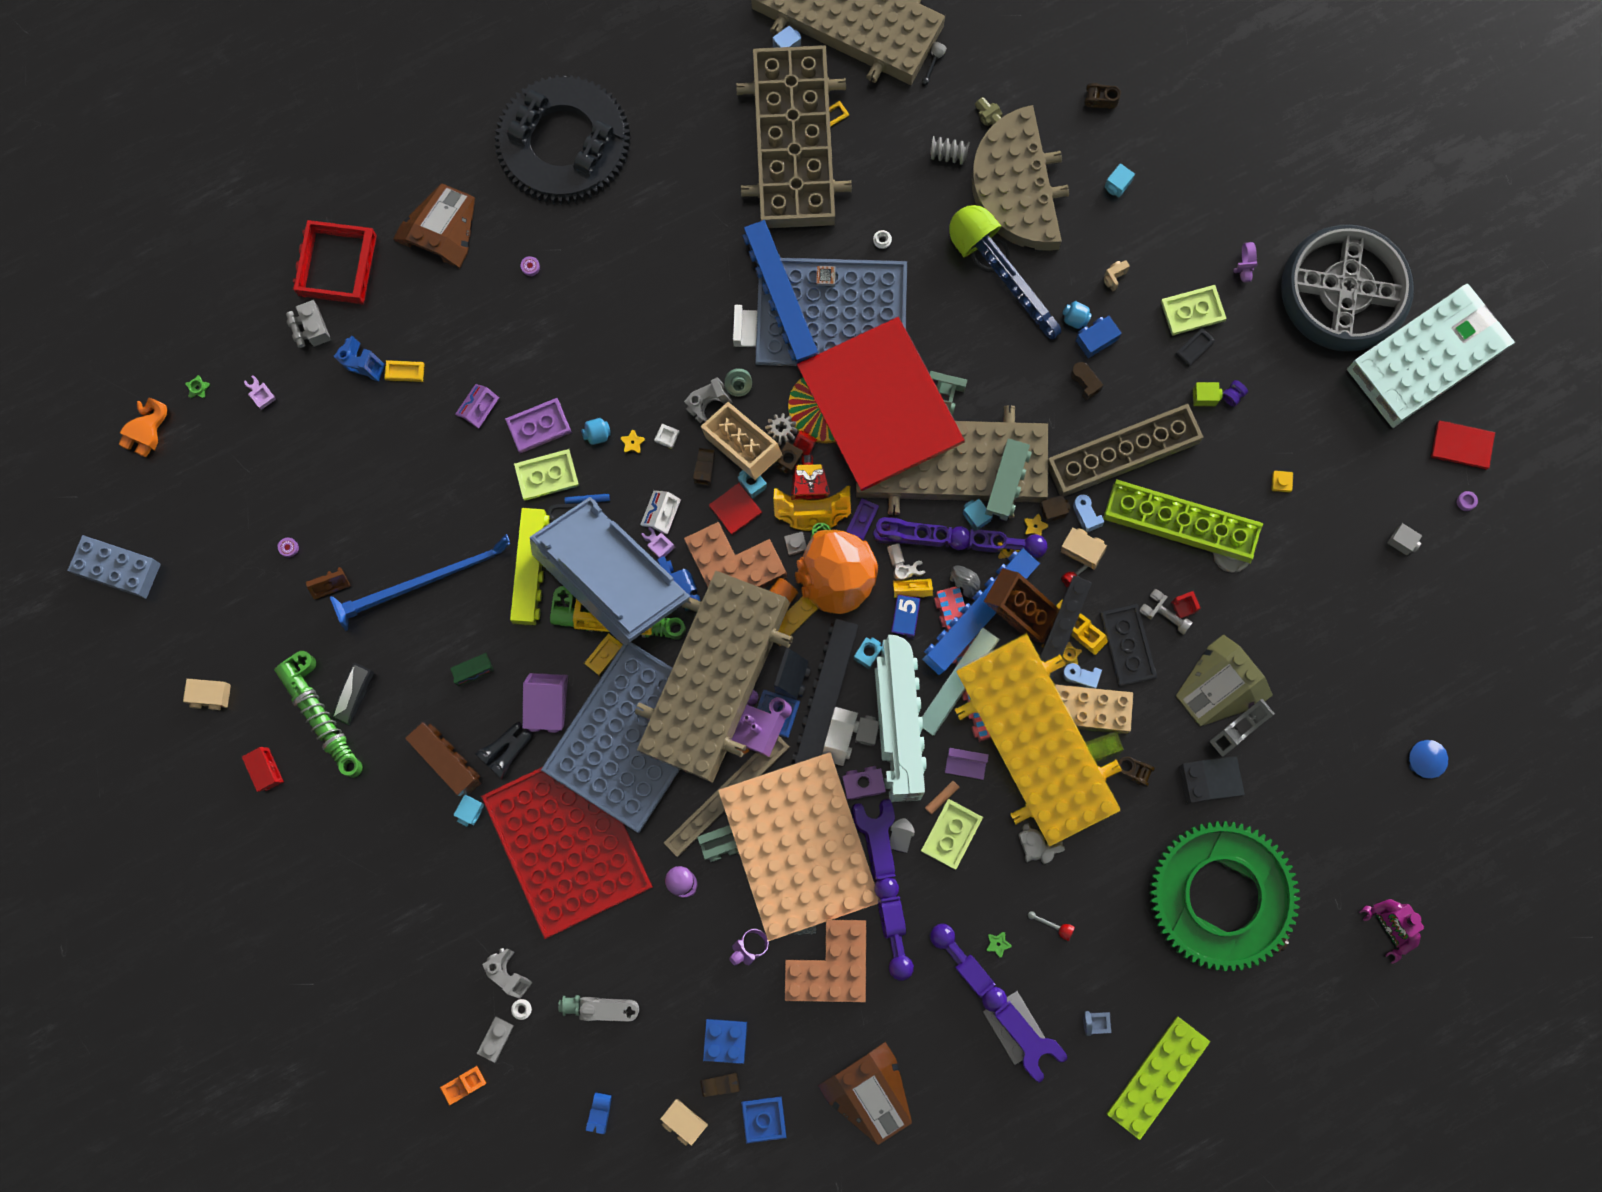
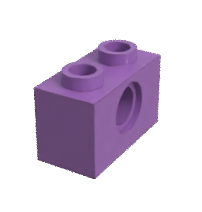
[842,766,886,801]

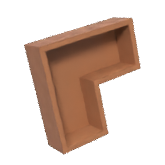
[684,522,787,589]
[785,920,866,1002]

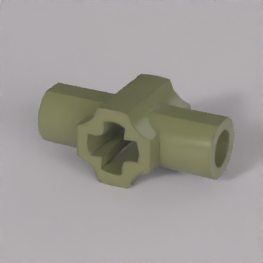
[975,97,1003,126]

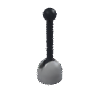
[922,42,947,85]

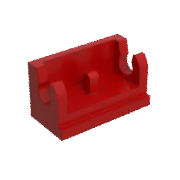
[242,747,284,792]

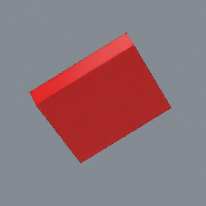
[709,483,762,535]

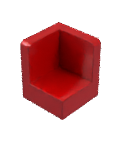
[1171,591,1201,619]

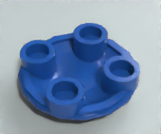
[1409,740,1448,779]

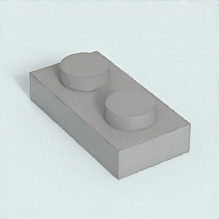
[477,1017,514,1063]

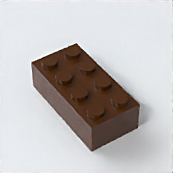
[984,568,1059,643]
[405,722,481,798]

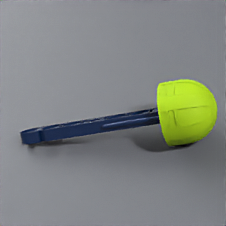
[949,205,1061,339]

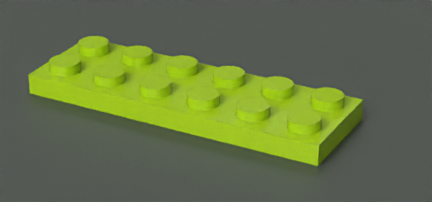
[1106,1016,1210,1140]

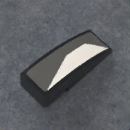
[332,662,374,726]

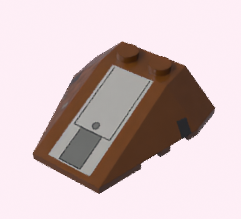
[393,183,475,269]
[818,1042,912,1145]

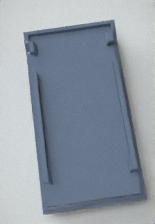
[530,497,690,644]

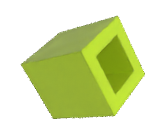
[1193,382,1223,406]

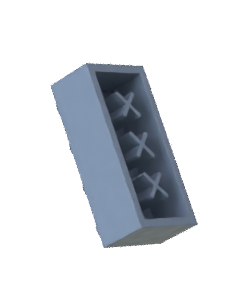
[68,535,161,599]

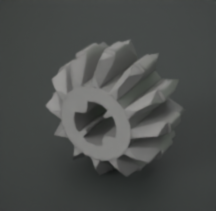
[765,413,797,446]

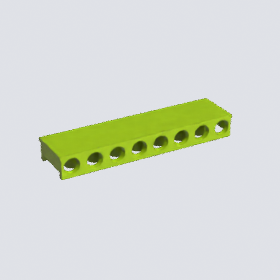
[1103,479,1263,564]

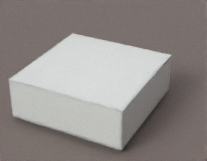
[654,424,680,449]

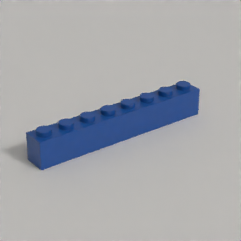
[742,220,818,364]
[922,548,1040,675]

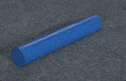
[565,494,610,504]

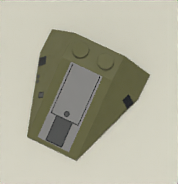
[1176,635,1273,727]

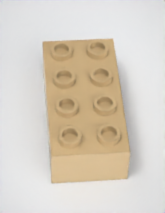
[700,402,782,480]
[1055,685,1133,734]

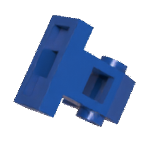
[334,336,385,381]

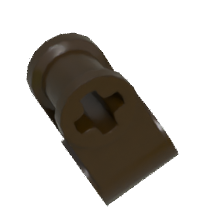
[1084,83,1121,109]
[1114,757,1155,787]

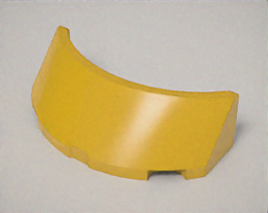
[774,486,851,531]

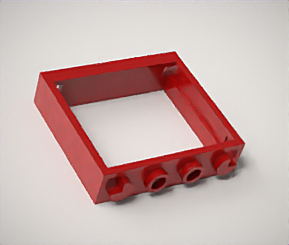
[293,220,377,304]

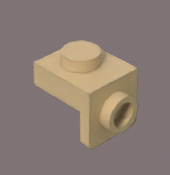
[1104,260,1130,291]

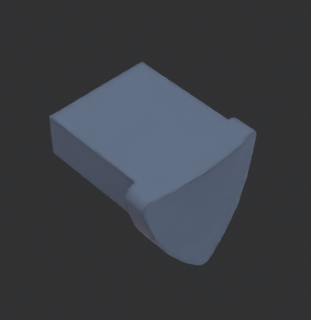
[1083,1011,1111,1036]

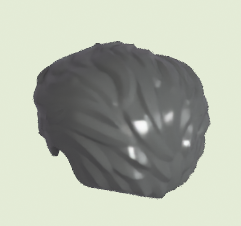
[950,565,980,600]

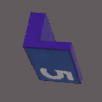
[891,595,921,639]

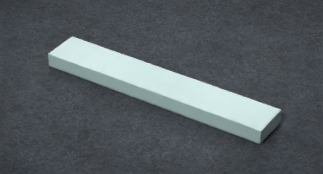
[922,628,1000,735]

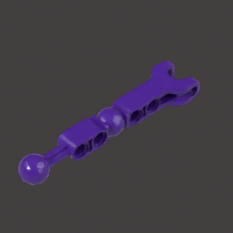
[873,517,1048,558]
[851,799,914,981]
[930,924,1068,1083]

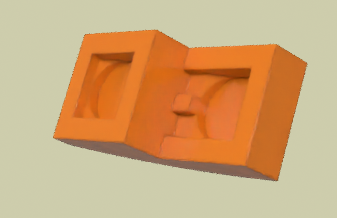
[440,1066,487,1106]

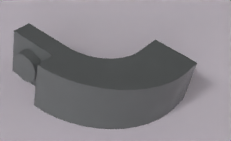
[1210,699,1275,757]

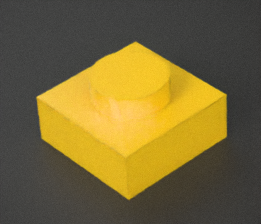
[1272,471,1293,493]

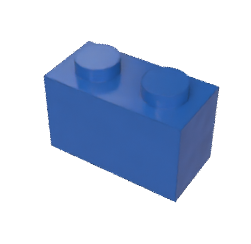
[1076,316,1122,359]

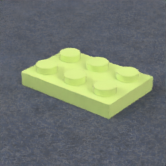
[1161,285,1227,336]
[514,449,579,501]
[921,799,983,870]

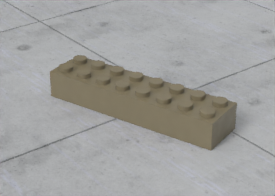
[1048,404,1204,497]

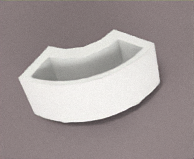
[822,707,859,766]

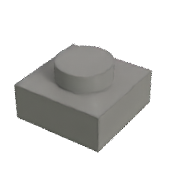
[784,531,807,556]

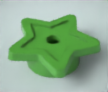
[186,375,210,398]
[986,932,1012,958]

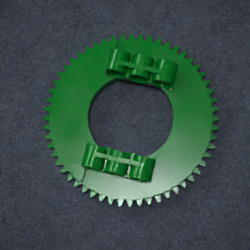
[1150,821,1300,971]

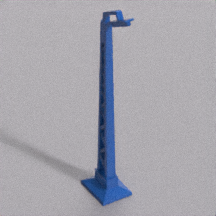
[330,534,510,631]

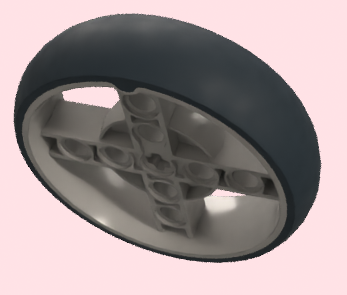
[1281,225,1414,351]

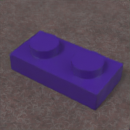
[846,498,879,541]

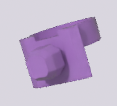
[1234,242,1258,282]
[730,929,769,966]

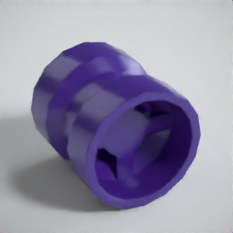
[1222,380,1248,407]

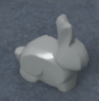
[1018,823,1065,864]

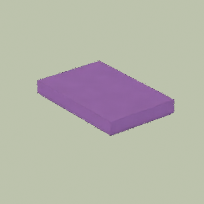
[505,398,572,454]

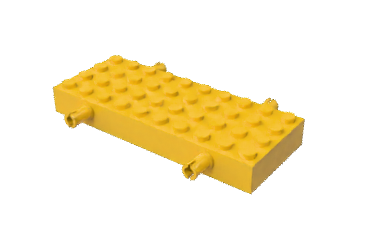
[955,633,1122,847]

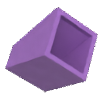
[523,673,568,732]

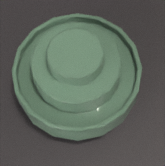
[725,369,752,396]

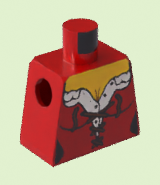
[791,455,830,500]

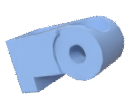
[1073,495,1104,533]
[1063,663,1102,689]

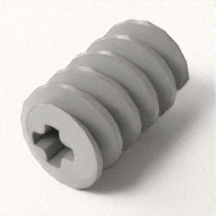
[930,136,969,165]

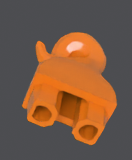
[119,398,167,458]

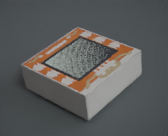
[816,266,835,286]

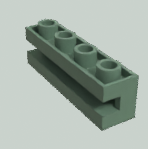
[985,438,1032,521]
[697,825,739,862]

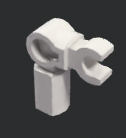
[887,544,925,580]

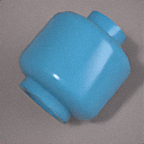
[1062,301,1091,329]
[581,418,611,445]

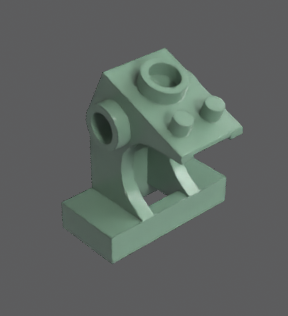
[930,371,967,415]

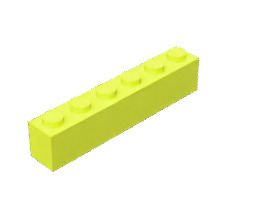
[510,508,550,625]

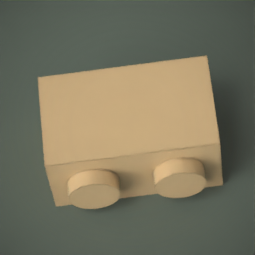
[1061,528,1107,570]
[183,679,231,710]
[660,1099,708,1146]

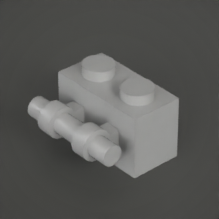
[286,300,331,348]

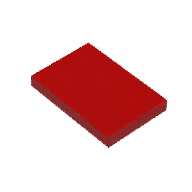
[1431,420,1495,470]

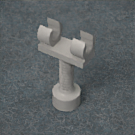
[1139,589,1193,635]

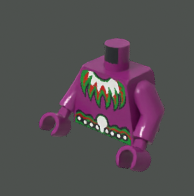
[1359,899,1424,964]

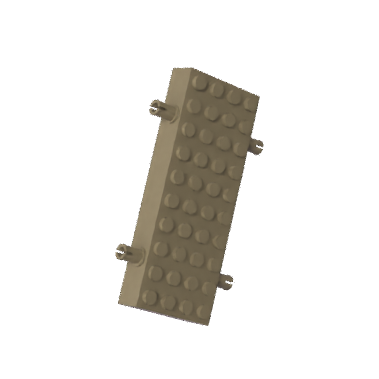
[751,0,945,85]
[736,45,852,228]
[856,405,1048,518]
[635,571,793,783]

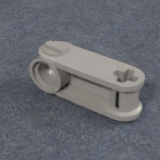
[579,997,639,1021]

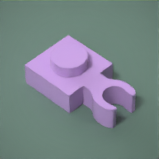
[244,376,276,410]
[642,527,675,558]

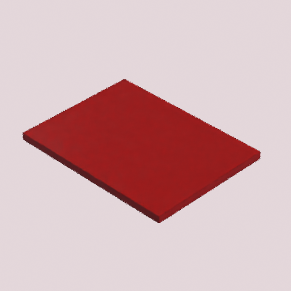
[797,316,965,491]
[481,767,653,939]

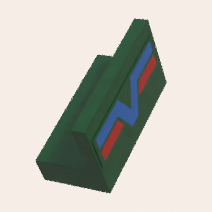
[450,653,494,687]

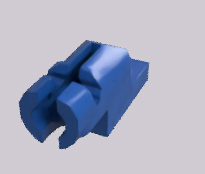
[658,556,701,611]

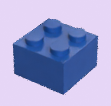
[703,1019,747,1064]

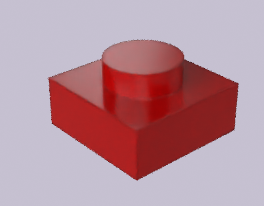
[793,430,817,455]

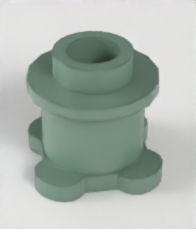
[559,995,580,1016]

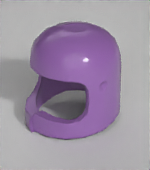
[665,866,697,898]

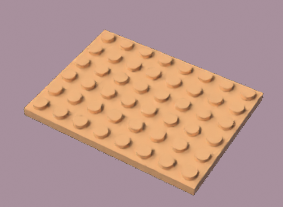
[718,752,880,941]

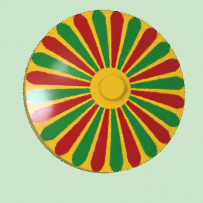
[788,377,836,443]

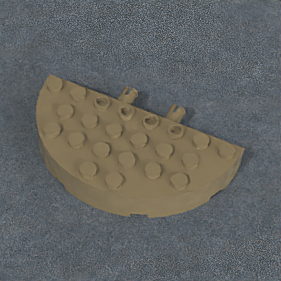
[972,105,1069,250]

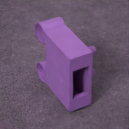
[732,689,792,757]

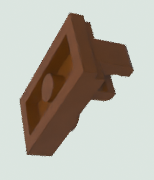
[306,567,350,599]

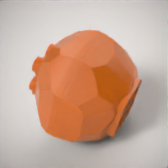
[795,530,878,614]

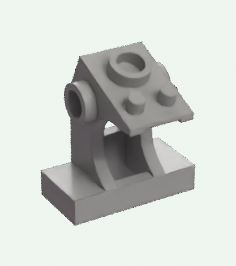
[684,377,733,423]
[482,948,532,999]

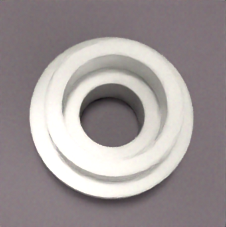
[873,230,892,249]
[511,999,532,1020]

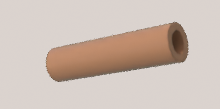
[925,781,960,815]

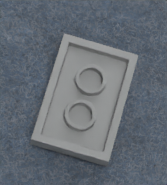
[983,991,1045,1065]

